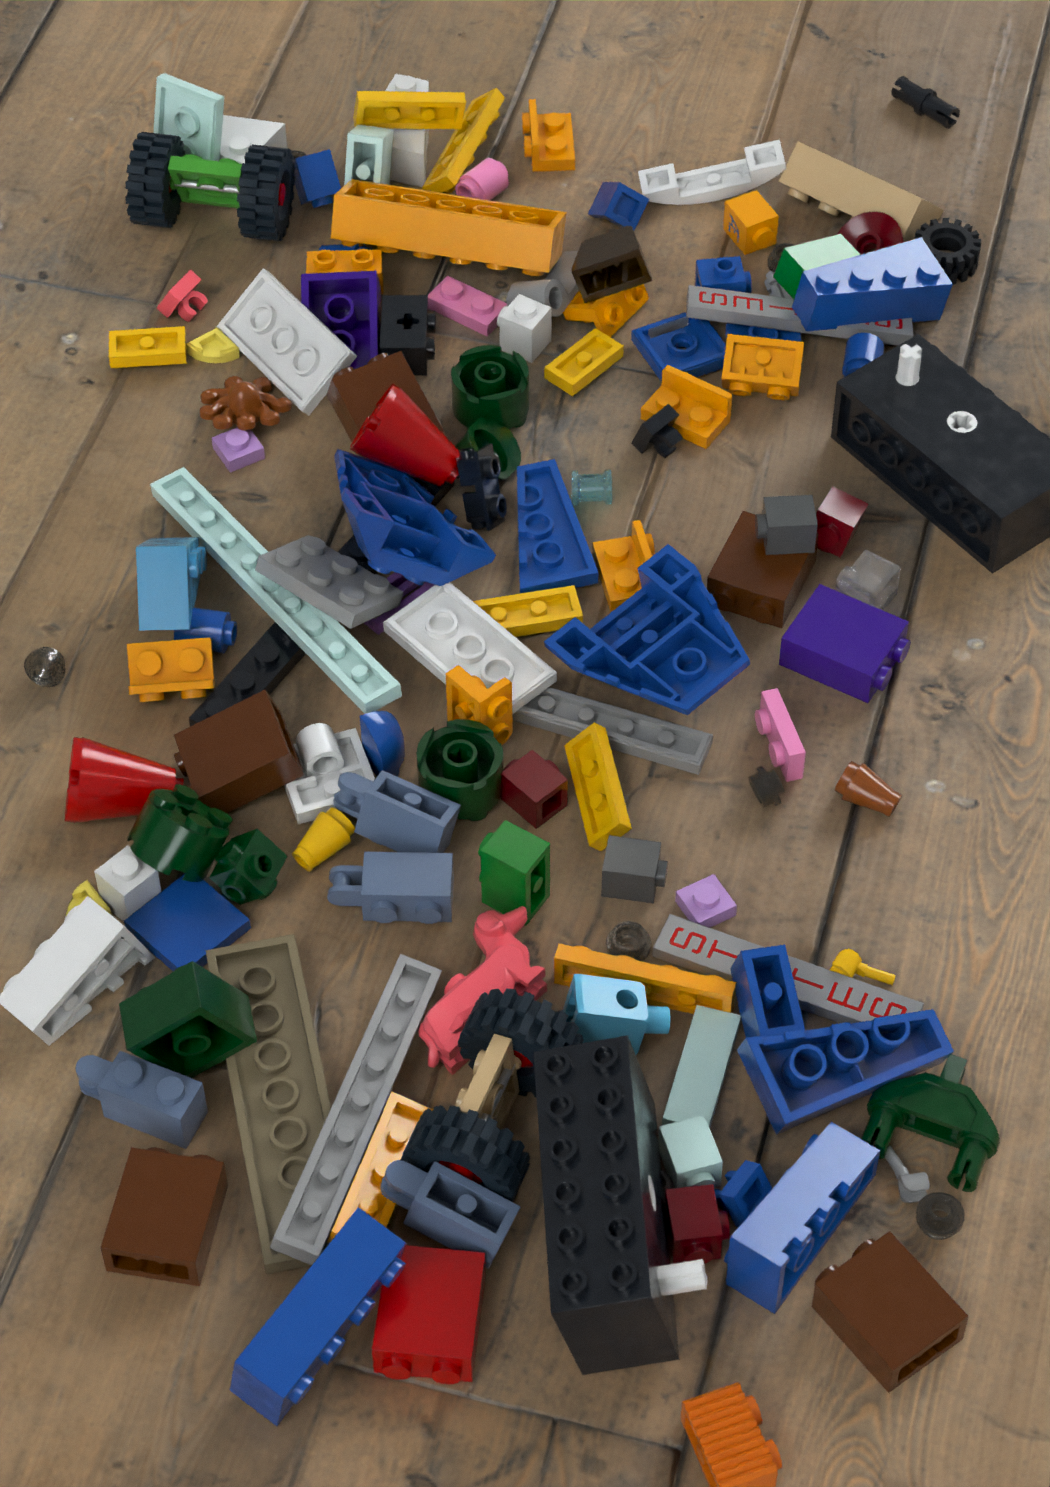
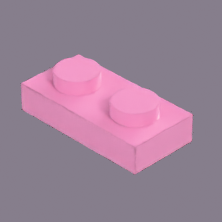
[428,275,507,337]
[755,688,806,782]

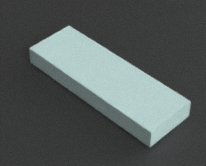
[662,1005,741,1128]

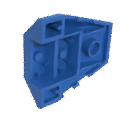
[334,449,496,586]
[544,544,750,715]

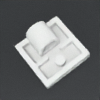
[284,723,375,824]

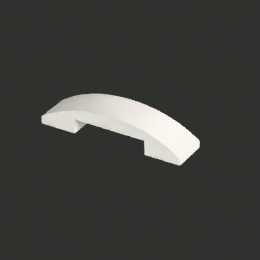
[638,140,786,205]

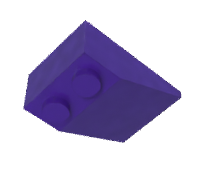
[301,271,381,369]

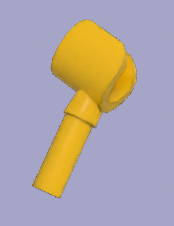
[830,949,896,985]

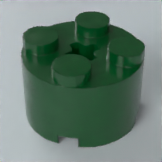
[451,345,529,429]
[416,719,504,821]
[127,784,233,882]

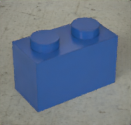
[730,945,805,1038]

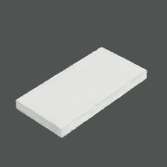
[216,268,357,416]
[383,582,557,714]

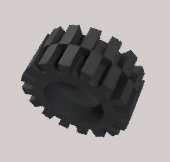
[914,218,981,285]

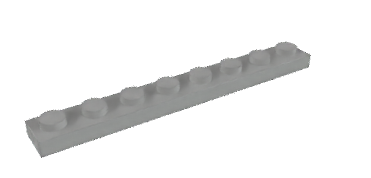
[270,954,442,1265]

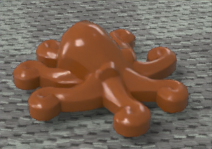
[200,376,292,431]

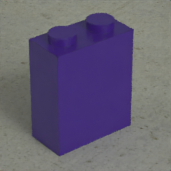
[779,584,911,703]

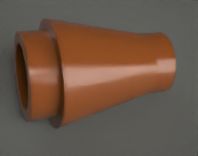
[835,761,902,817]

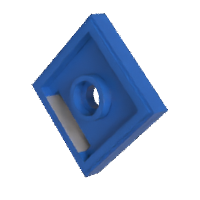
[631,312,726,382]

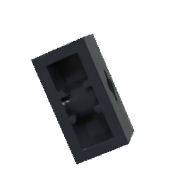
[380,295,436,376]

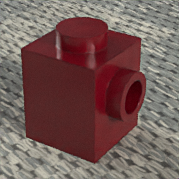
[816,486,868,558]
[501,750,568,829]
[665,1184,730,1264]

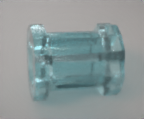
[571,469,612,506]

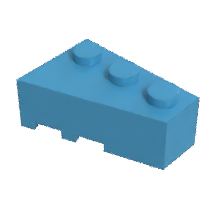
[136,537,207,631]

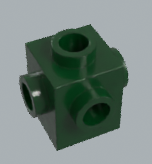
[209,829,288,905]

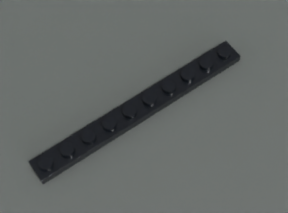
[189,474,455,726]

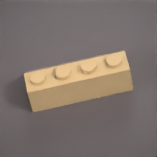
[779,141,944,241]

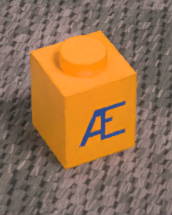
[723,190,779,255]

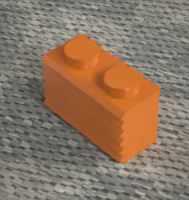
[681,1382,782,1487]

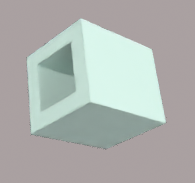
[659,1114,723,1189]

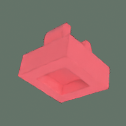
[157,269,208,322]

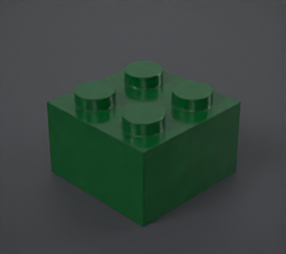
[119,961,257,1078]

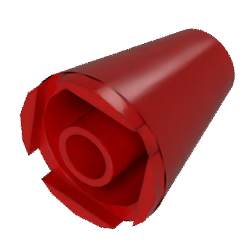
[350,383,459,486]
[64,737,184,823]

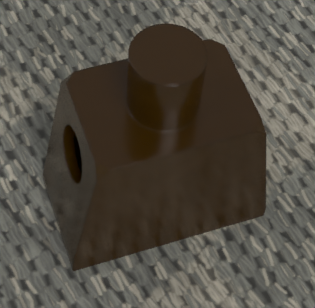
[571,226,652,303]

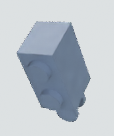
[333,770,461,853]
[327,851,454,924]
[75,1051,208,1149]
[380,1160,521,1269]

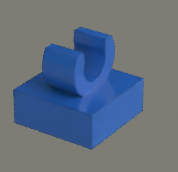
[714,1160,772,1227]

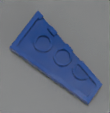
[517,459,599,594]

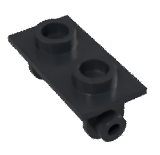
[456,443,507,531]

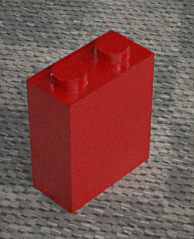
[372,1245,486,1385]

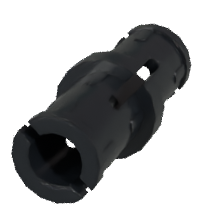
[891,76,960,129]

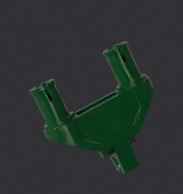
[860,1054,1000,1192]

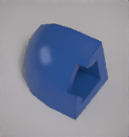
[360,711,405,777]

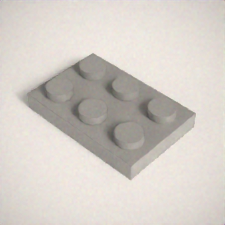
[255,535,403,629]

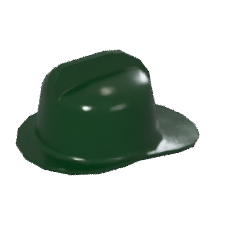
[455,415,521,480]

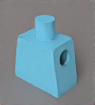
[562,974,671,1055]

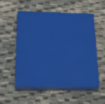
[124,874,251,972]

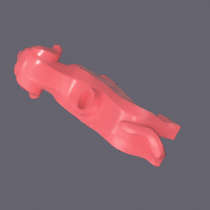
[418,906,547,1075]

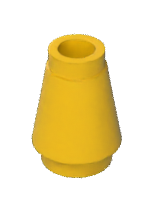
[292,807,355,872]

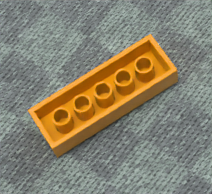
[331,179,567,276]

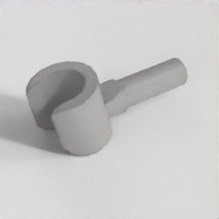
[885,1146,930,1203]

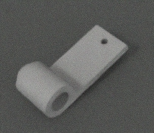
[506,251,579,317]

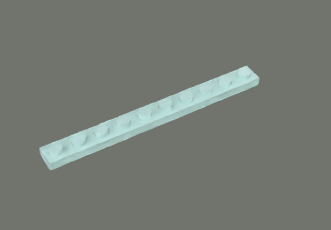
[150,467,402,714]

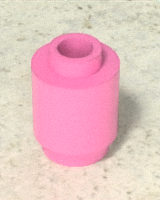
[455,158,509,200]

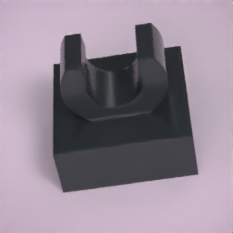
[632,404,682,458]

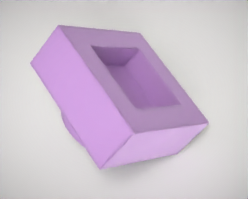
[212,427,265,473]
[675,874,737,928]

